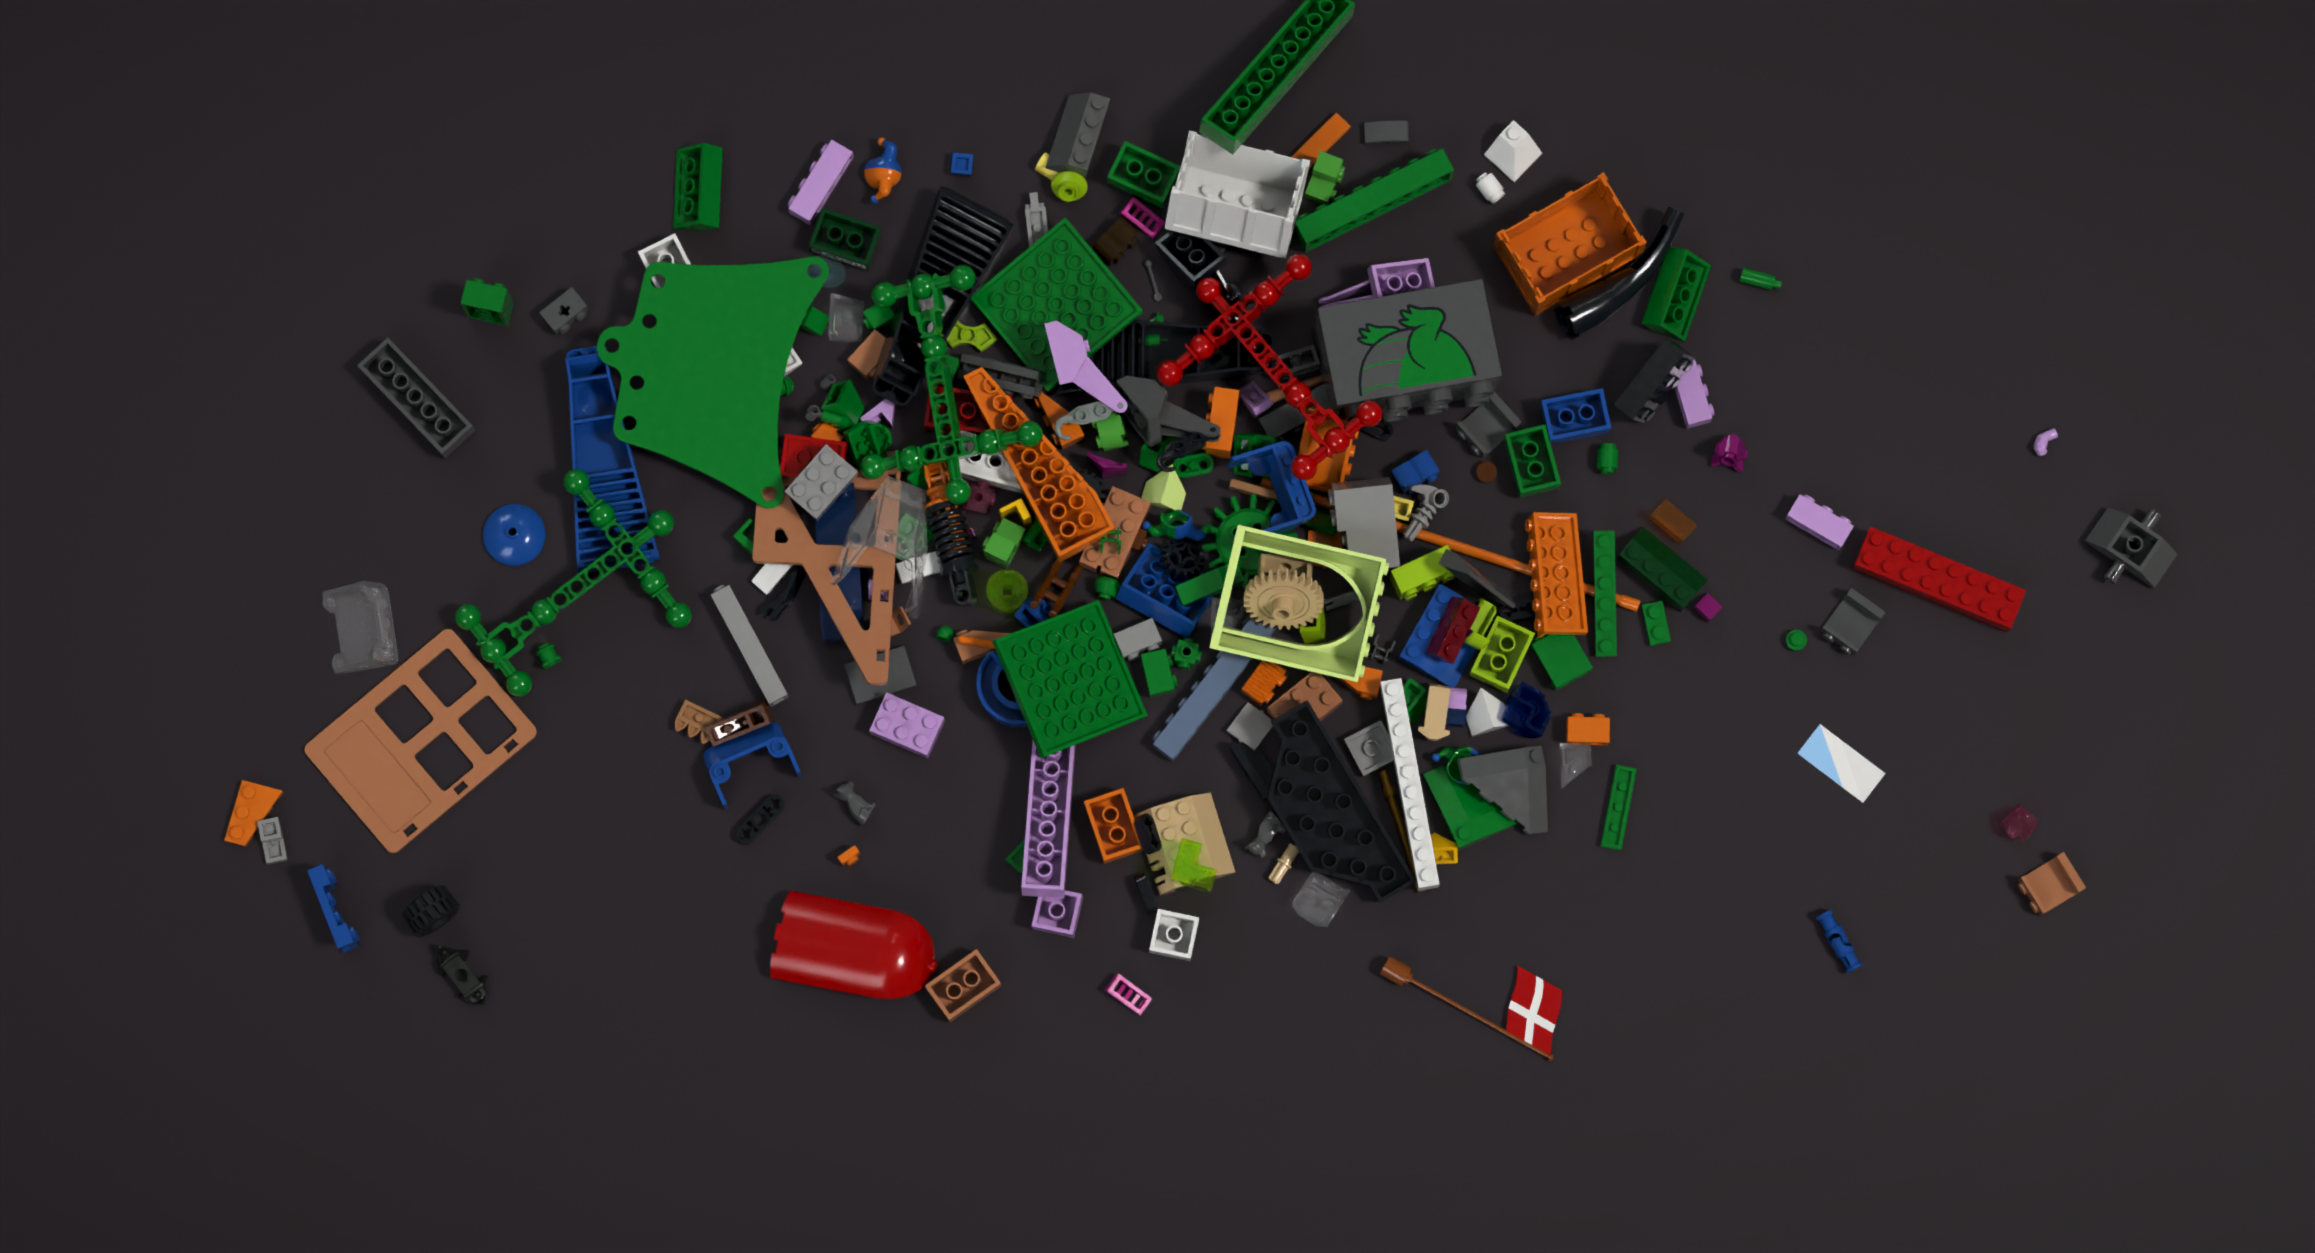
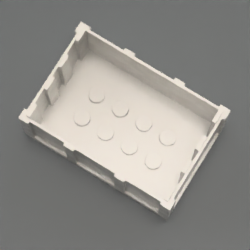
[1165,130,1310,259]

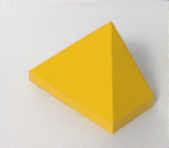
[1431,832,1458,864]

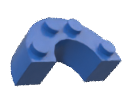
[976,650,1028,727]

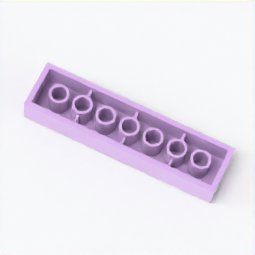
[1021,741,1076,898]

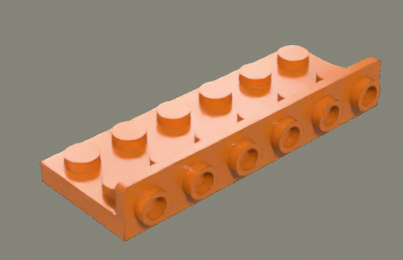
[1525,512,1588,638]

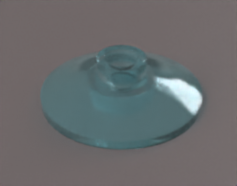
[807,256,846,287]

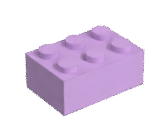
[869,692,945,759]

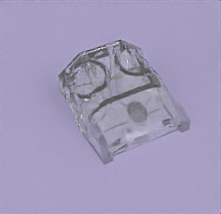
[1292,871,1350,927]

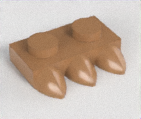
[675,699,723,744]

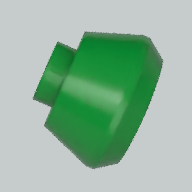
[1094,576,1121,601]

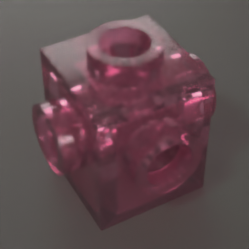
[966,481,996,514]
[2001,804,2040,842]

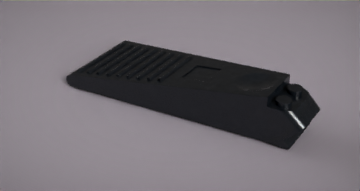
[872,186,1014,406]
[1051,320,1274,396]

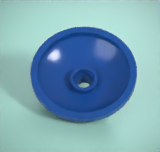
[483,504,546,566]

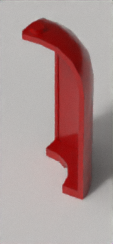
[770,891,938,999]

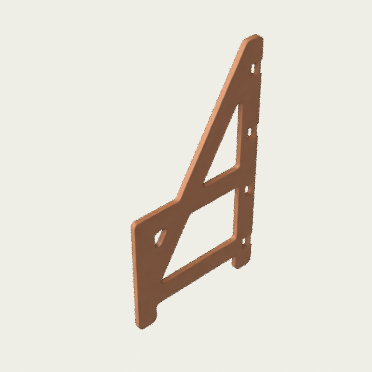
[752,448,901,686]

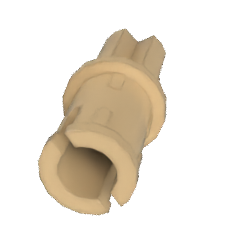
[1268,843,1299,884]

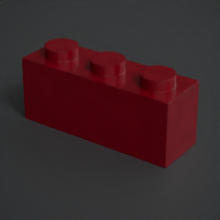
[1425,596,1480,664]

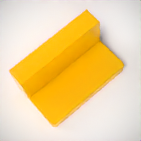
[999,498,1032,528]

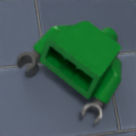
[805,374,864,430]

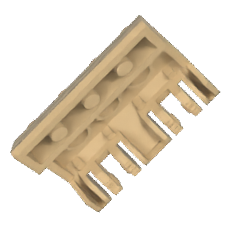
[1134,792,1236,896]

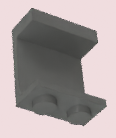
[1456,392,1522,458]
[1821,588,1886,655]

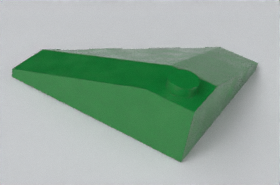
[1423,766,1519,851]

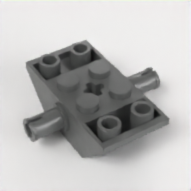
[2084,507,2178,588]

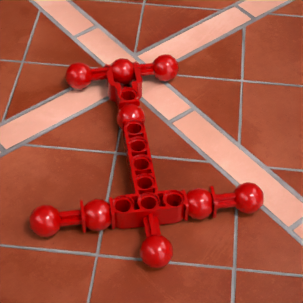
[1157,254,1383,480]

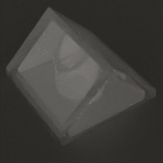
[828,293,864,342]

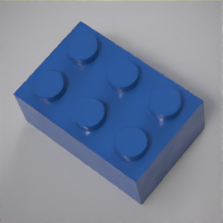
[1540,388,1611,445]

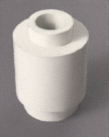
[1476,172,1505,204]

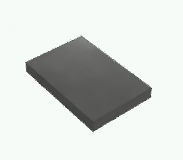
[844,646,917,705]

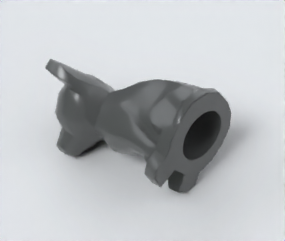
[833,781,876,826]
[1245,811,1286,858]

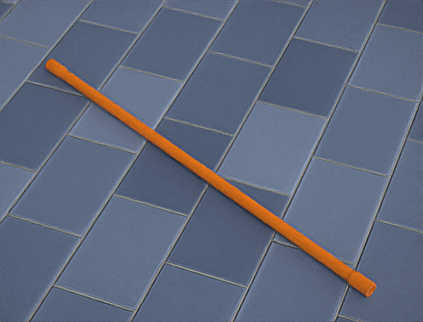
[1260,477,1641,612]

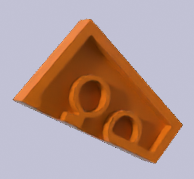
[224,780,283,847]

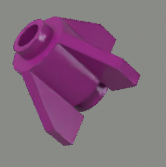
[1710,434,1748,472]

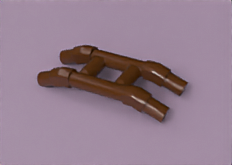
[1030,557,1083,618]

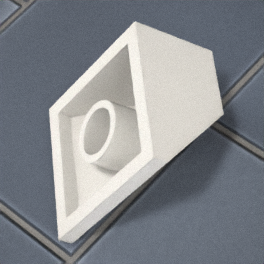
[1484,120,1542,183]

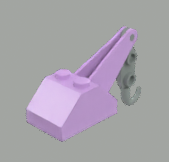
[1045,321,1128,440]

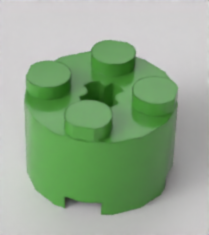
[1092,411,1129,452]

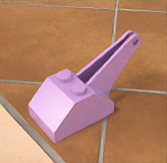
[1318,258,1435,308]

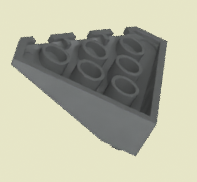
[1457,746,1548,835]

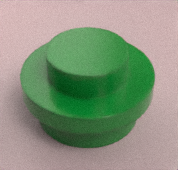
[1786,630,1807,651]

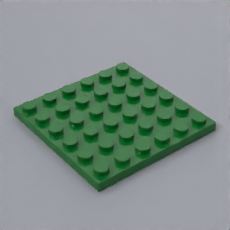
[971,217,1144,392]
[992,600,1148,758]

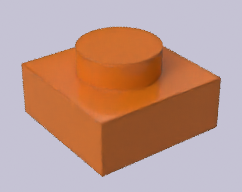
[838,845,860,866]

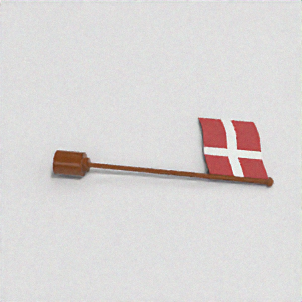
[1380,956,1562,1061]

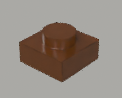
[1132,528,1150,554]

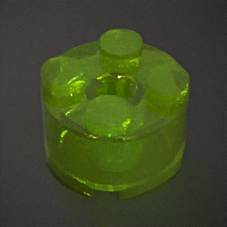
[986,570,1029,615]

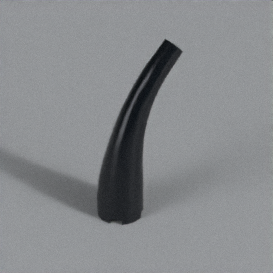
[1554,207,1685,340]

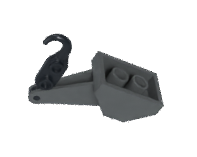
[1116,376,1221,472]

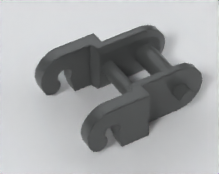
[1369,633,1396,664]

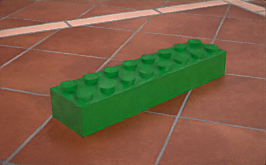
[1294,148,1454,253]

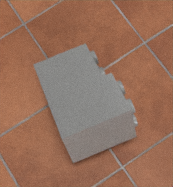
[1328,477,1400,568]

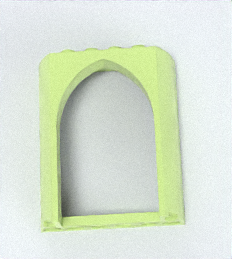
[1209,525,1389,682]

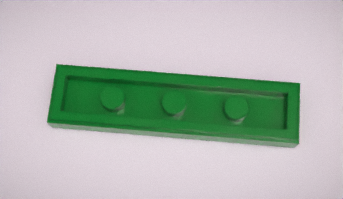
[1600,764,1637,851]

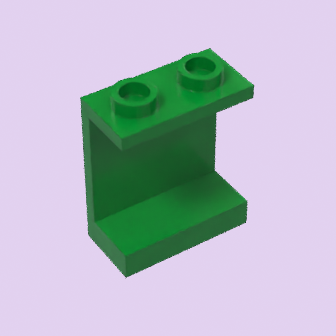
[1530,635,1593,691]

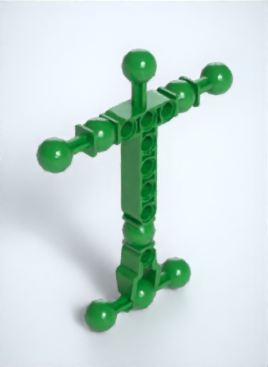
[860,265,1043,505]
[455,468,692,697]

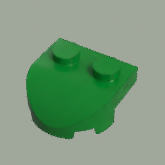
[843,420,892,470]

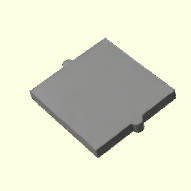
[1226,702,1273,751]

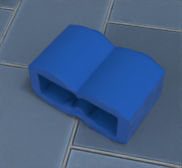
[1391,450,1440,495]

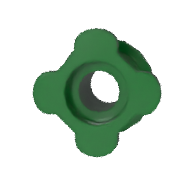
[536,643,562,670]

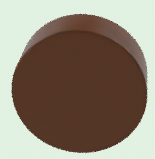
[1476,462,1497,483]

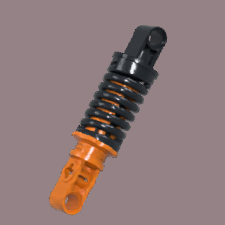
[924,449,979,607]

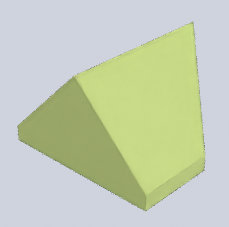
[1142,464,1186,511]

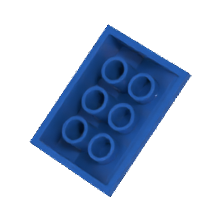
[1116,543,1215,638]
[1399,584,1476,688]

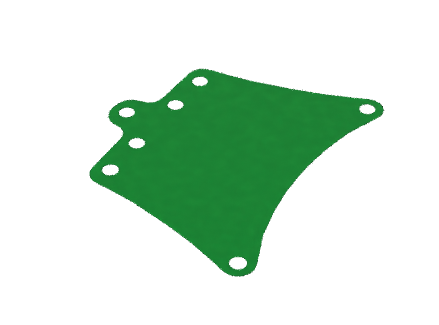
[597,257,829,508]

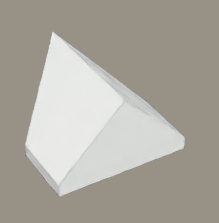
[1466,688,1512,737]

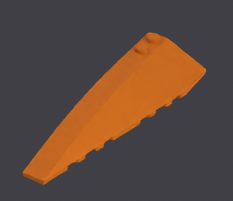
[963,367,1115,562]

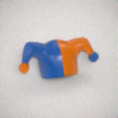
[864,137,902,204]

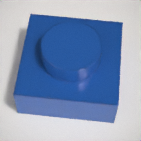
[951,153,974,177]

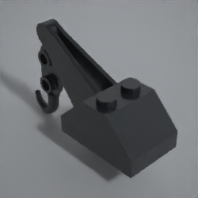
[1155,230,1244,323]

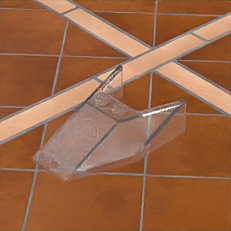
[831,476,928,613]

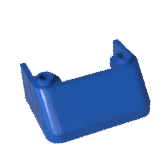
[1226,441,1316,534]
[703,721,802,810]

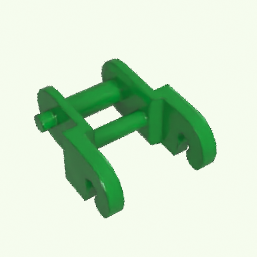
[1100,527,1122,554]

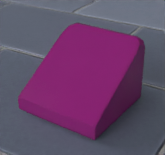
[1694,593,1723,622]

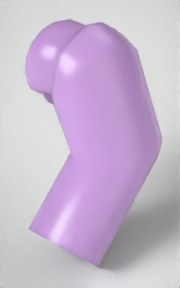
[2033,428,2058,456]

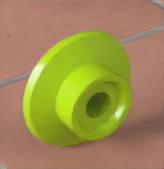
[1051,171,1088,202]

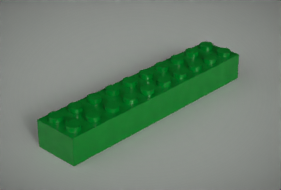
[1199,0,1355,155]

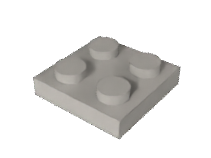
[1344,720,1394,777]

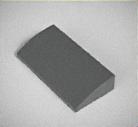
[1438,549,1515,609]

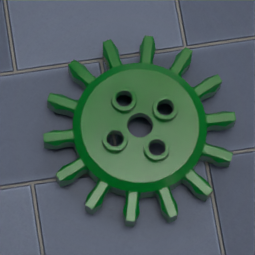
[1201,494,1297,590]

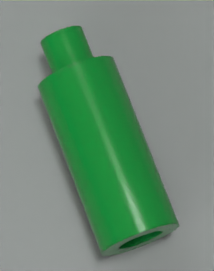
[1739,267,1782,290]

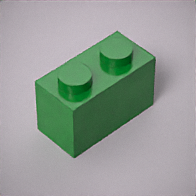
[1141,649,1178,698]

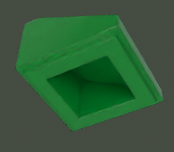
[907,466,927,491]

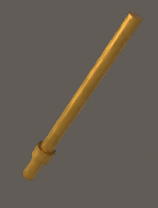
[1379,770,1425,893]

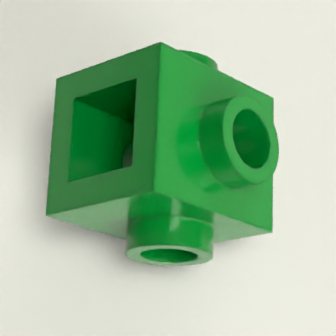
[1171,638,1202,669]

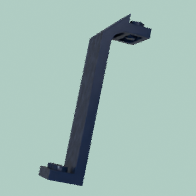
[815,483,865,642]

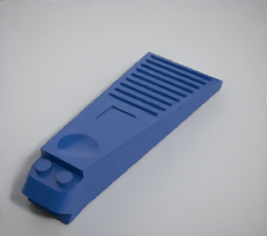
[565,346,660,573]

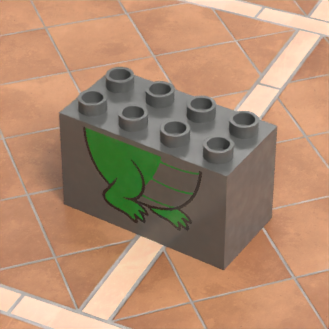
[1312,279,1502,422]

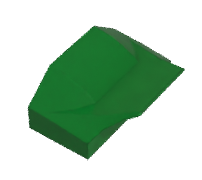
[1384,678,1427,724]

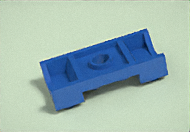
[307,864,360,953]

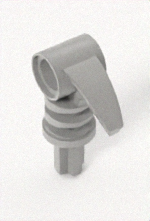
[1403,484,1449,542]

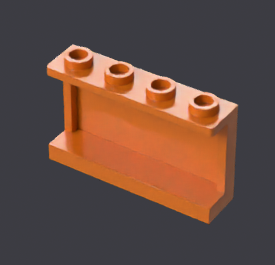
[1298,408,1359,492]

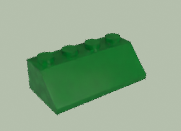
[673,143,723,231]
[1641,248,1711,342]

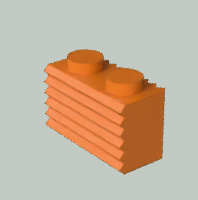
[1241,660,1287,706]

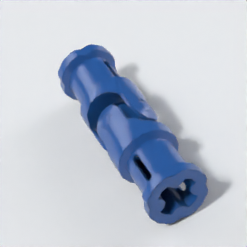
[1815,909,1863,974]

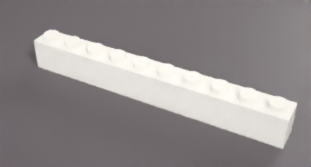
[1380,678,1440,891]

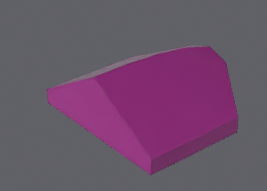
[1086,452,1127,479]

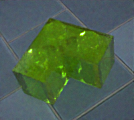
[1170,838,1217,893]

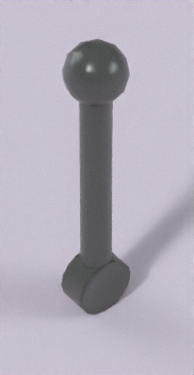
[1144,260,1162,302]

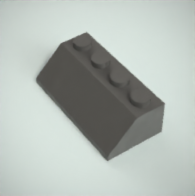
[1046,92,1110,179]

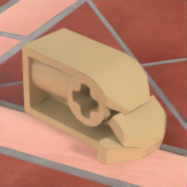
[1418,683,1451,741]

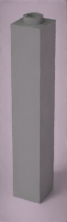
[711,585,789,707]

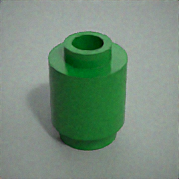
[1597,443,1618,474]

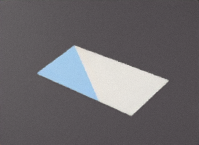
[1797,724,1886,803]

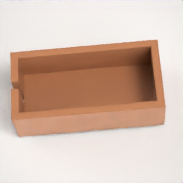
[1079,486,1151,580]

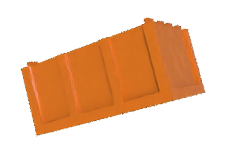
[1493,172,1647,316]

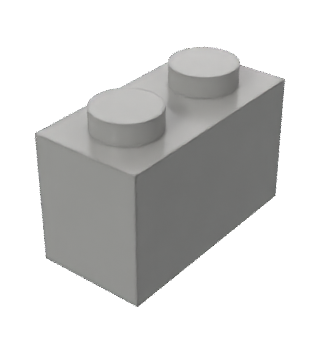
[1114,618,1162,661]

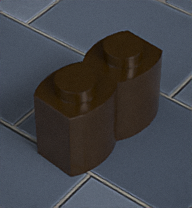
[1093,217,1139,265]

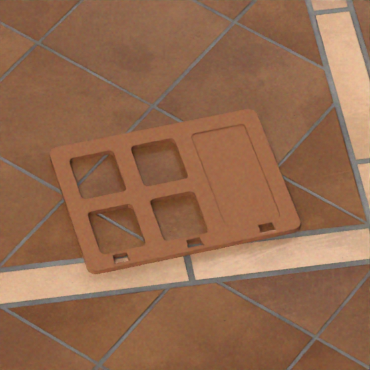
[305,629,537,853]

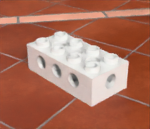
[959,430,1023,494]

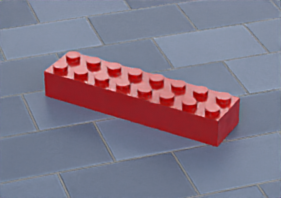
[1852,526,2026,633]

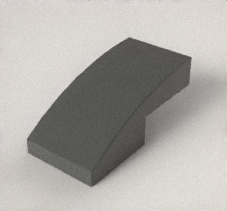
[1364,121,1409,145]

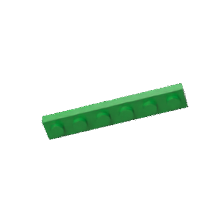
[1594,530,1617,657]

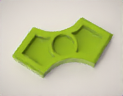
[946,320,998,353]

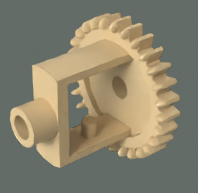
[1243,553,1324,630]

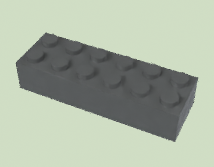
[357,337,475,459]

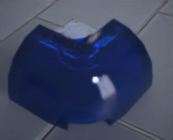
[1500,681,1551,738]

